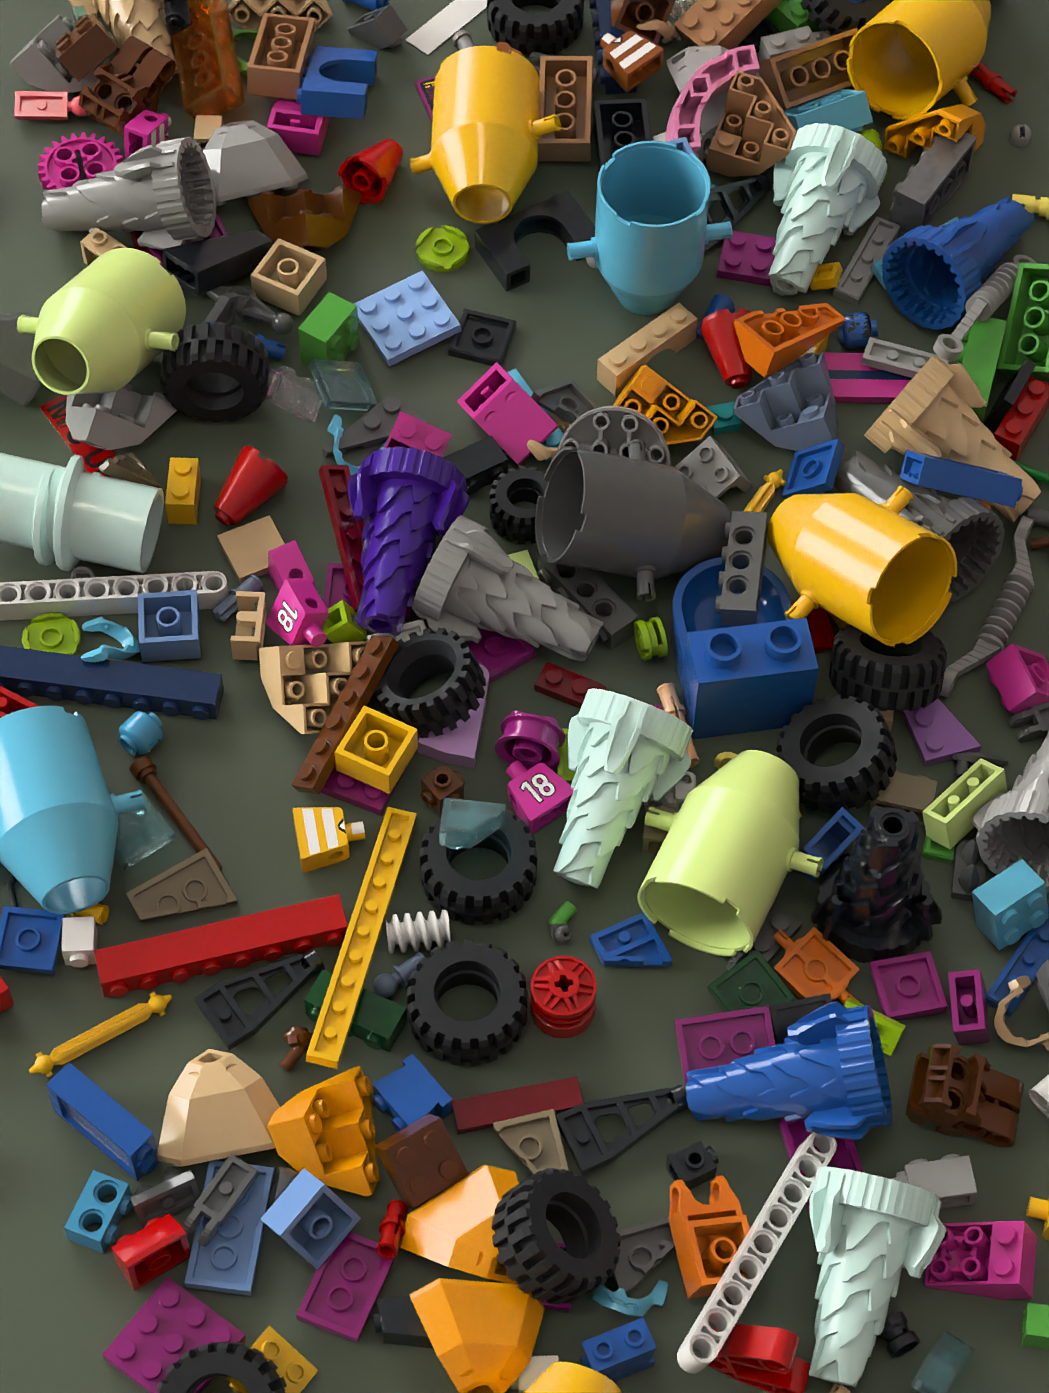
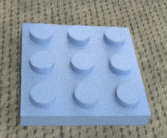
[354,271,461,366]

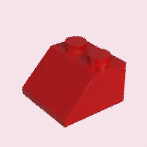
[111,1214,191,1291]

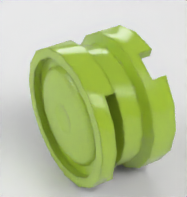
[634,616,668,661]

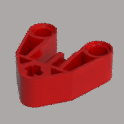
[708,1324,811,1393]

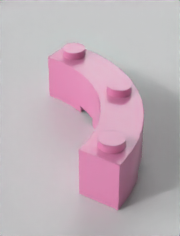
[666,45,760,156]

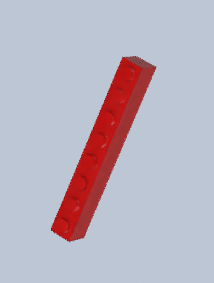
[94,894,348,997]

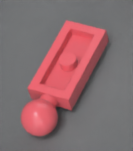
[14,91,88,120]

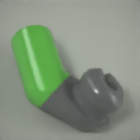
[548,901,577,945]

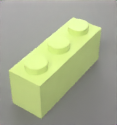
[922,758,1008,849]

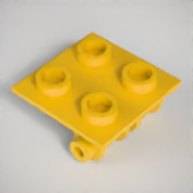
[226,1325,318,1393]

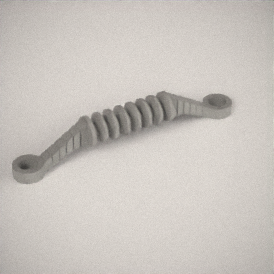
[933,255,1036,361]
[940,516,1035,698]

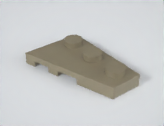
[125,848,238,922]

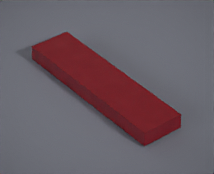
[453,1076,583,1134]

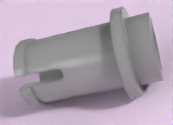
[453,30,475,50]

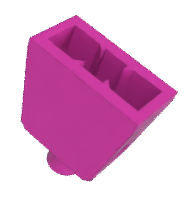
[268,540,315,593]

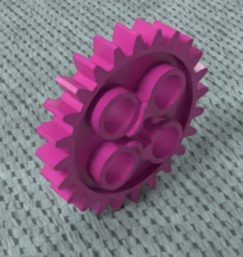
[37,132,123,190]

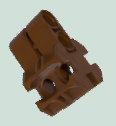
[79,36,176,138]
[906,1043,1024,1148]

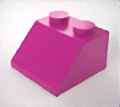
[985,644,1049,714]

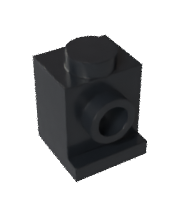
[665,1140,719,1190]

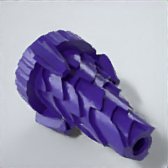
[348,447,470,637]

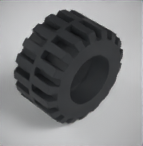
[490,466,548,544]

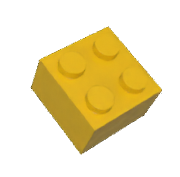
[335,706,418,794]

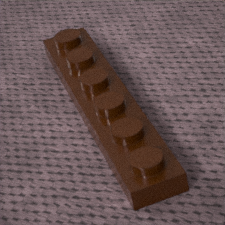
[292,635,399,795]

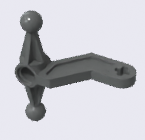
[191,285,294,335]

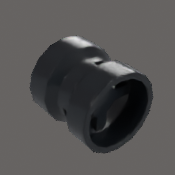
[878,1311,920,1358]

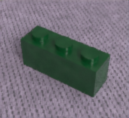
[304,970,407,1052]

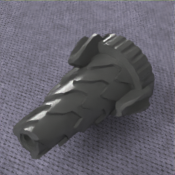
[834,451,1005,604]

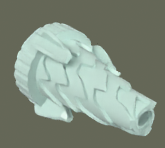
[769,123,887,296]
[553,688,693,889]
[809,1167,946,1387]

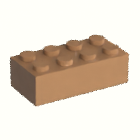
[674,0,782,50]
[247,13,315,100]
[758,28,858,110]
[538,56,593,162]

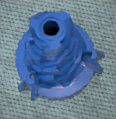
[882,196,1034,330]
[686,1002,893,1140]

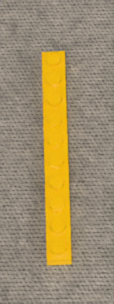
[306,807,417,1069]

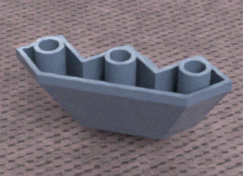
[733,352,838,451]

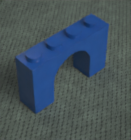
[296,46,377,119]

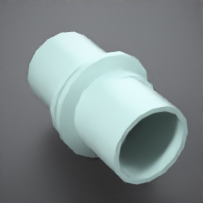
[0,453,164,574]

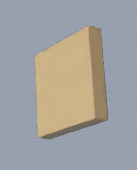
[217,515,285,584]

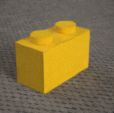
[165,457,201,525]

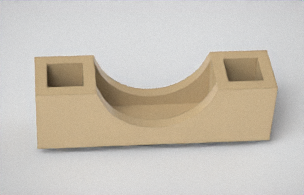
[597,303,698,396]

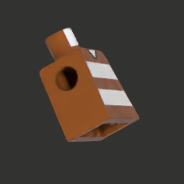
[600,31,664,92]

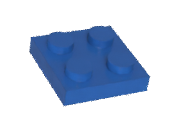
[782,439,845,500]
[0,906,66,975]

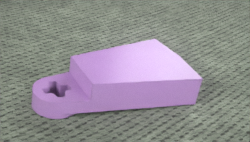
[418,664,489,769]

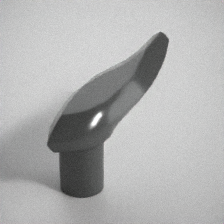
[952,752,1008,777]

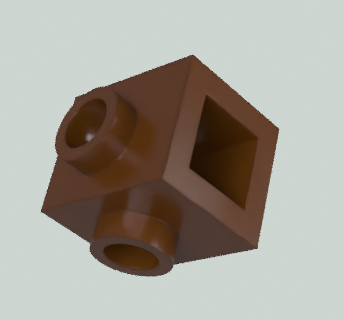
[420,763,465,818]

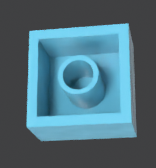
[972,859,1049,950]

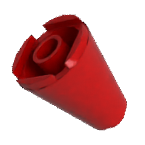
[338,139,403,205]
[700,308,752,389]
[213,446,289,526]

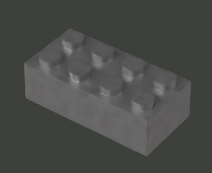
[889,132,977,234]

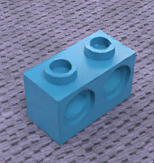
[64,1170,132,1254]

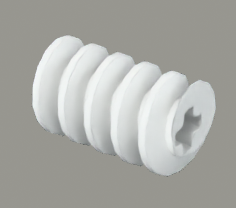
[386,910,451,954]

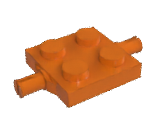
[772,927,860,1004]

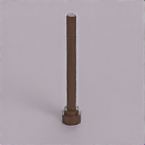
[129,756,222,871]

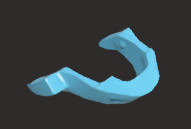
[327,414,387,475]
[81,616,140,662]
[592,1280,668,1317]

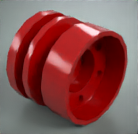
[530,956,597,1039]

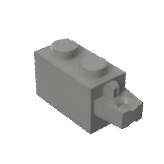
[758,26,831,62]
[891,1154,977,1209]

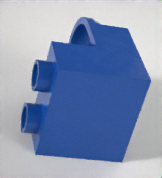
[671,557,819,740]

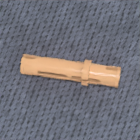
[657,683,700,768]

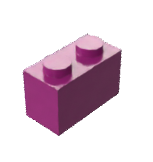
[948,969,991,1045]

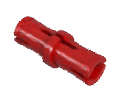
[969,61,1017,104]
[376,1199,408,1259]

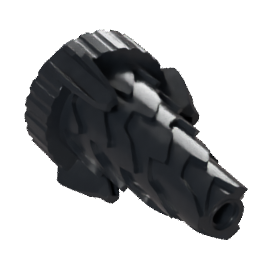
[810,806,943,963]

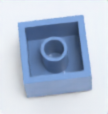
[138,590,201,662]
[260,1168,361,1269]

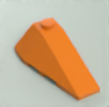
[734,303,846,378]

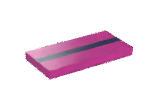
[823,352,912,403]

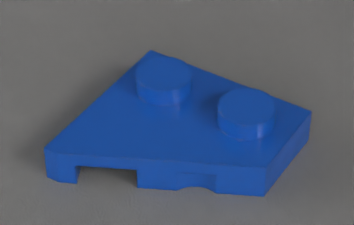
[589,912,673,967]

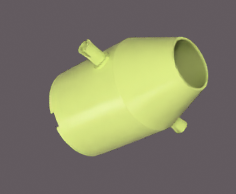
[17,248,186,395]
[637,750,824,956]

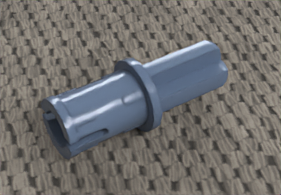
[212,574,264,622]

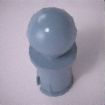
[373,952,424,998]

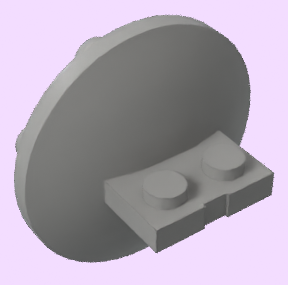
[557,406,670,466]

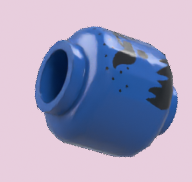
[838,312,878,349]

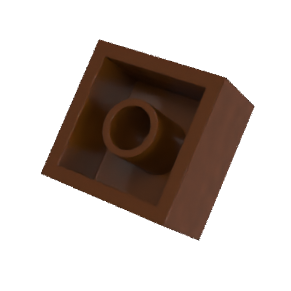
[54,13,118,82]
[374,1114,469,1208]

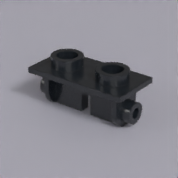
[164,0,192,36]

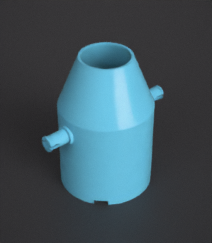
[567,141,733,315]
[0,706,145,914]

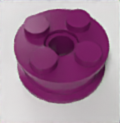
[495,711,566,770]

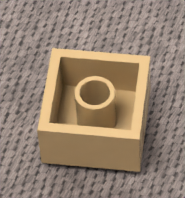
[251,238,327,316]

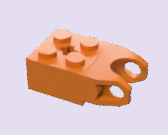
[668,1175,763,1299]

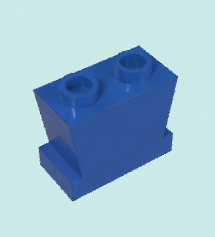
[800,807,864,882]
[371,1053,453,1132]
[579,1318,657,1382]

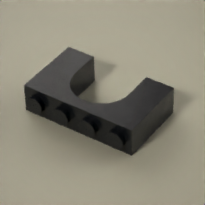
[475,191,595,292]

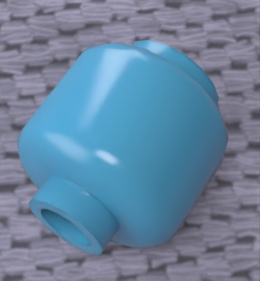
[118,711,163,755]

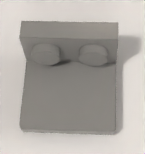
[674,436,753,498]

